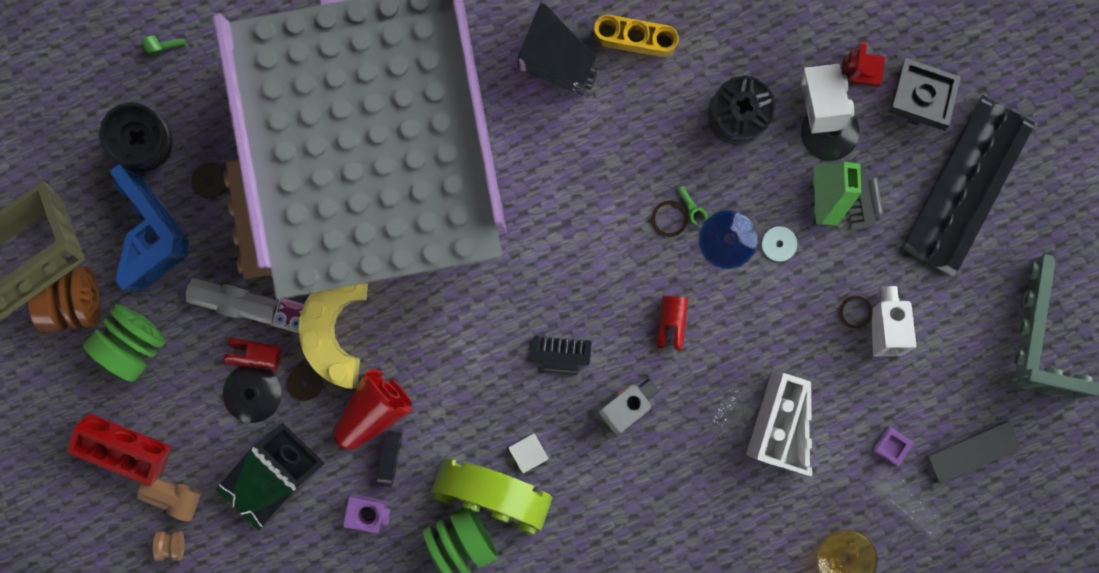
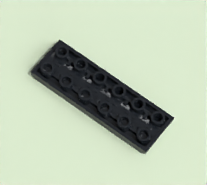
[900,95,1035,277]

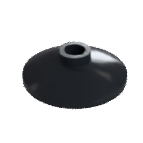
[801,115,859,161]
[223,366,282,423]

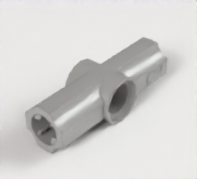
[185,278,279,325]

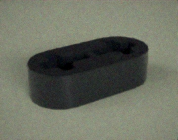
[377,430,403,488]

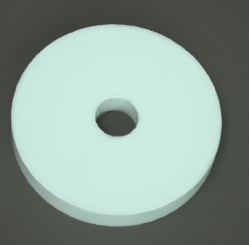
[762,226,797,262]

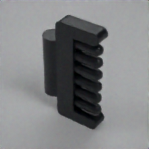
[531,335,592,375]

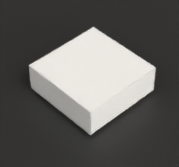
[509,433,549,473]

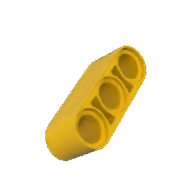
[593,15,679,57]

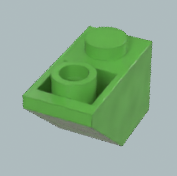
[812,162,862,225]

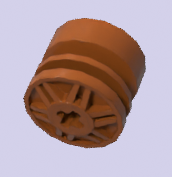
[28,266,101,334]

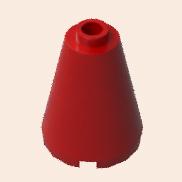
[333,368,413,450]

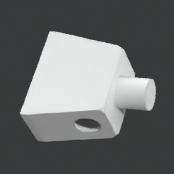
[872,286,916,357]

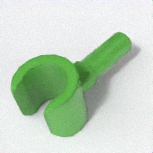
[141,35,186,56]
[677,186,708,225]

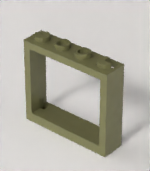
[0,180,85,320]

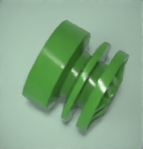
[83,304,167,382]
[423,507,499,573]

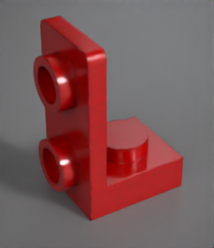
[841,42,885,87]

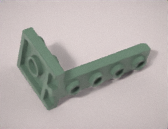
[1008,254,1099,401]

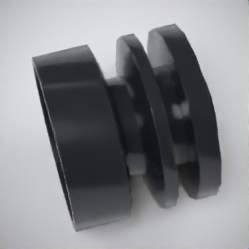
[707,75,776,145]
[99,102,173,172]

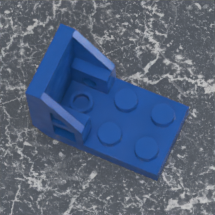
[109,164,190,292]

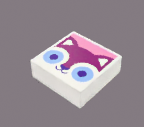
[272,298,304,333]

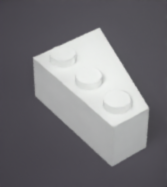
[746,370,812,477]

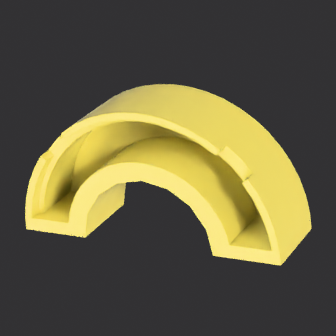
[299,283,368,389]

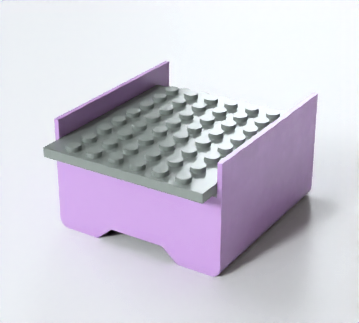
[214,0,507,299]

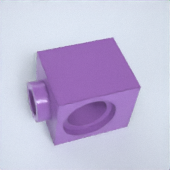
[343,494,391,534]

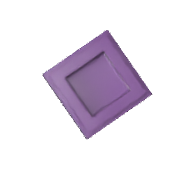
[872,426,914,467]

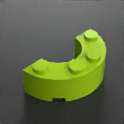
[430,458,553,535]

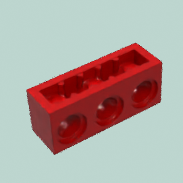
[67,413,172,486]

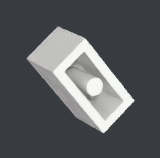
[801,64,854,134]

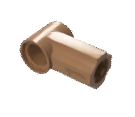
[137,478,202,522]

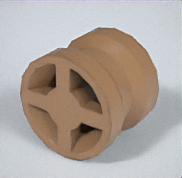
[153,531,184,561]

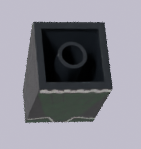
[517,2,599,96]
[216,423,325,531]

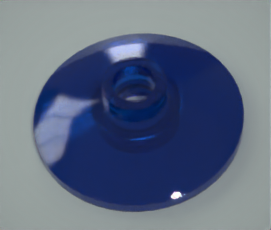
[699,211,758,269]

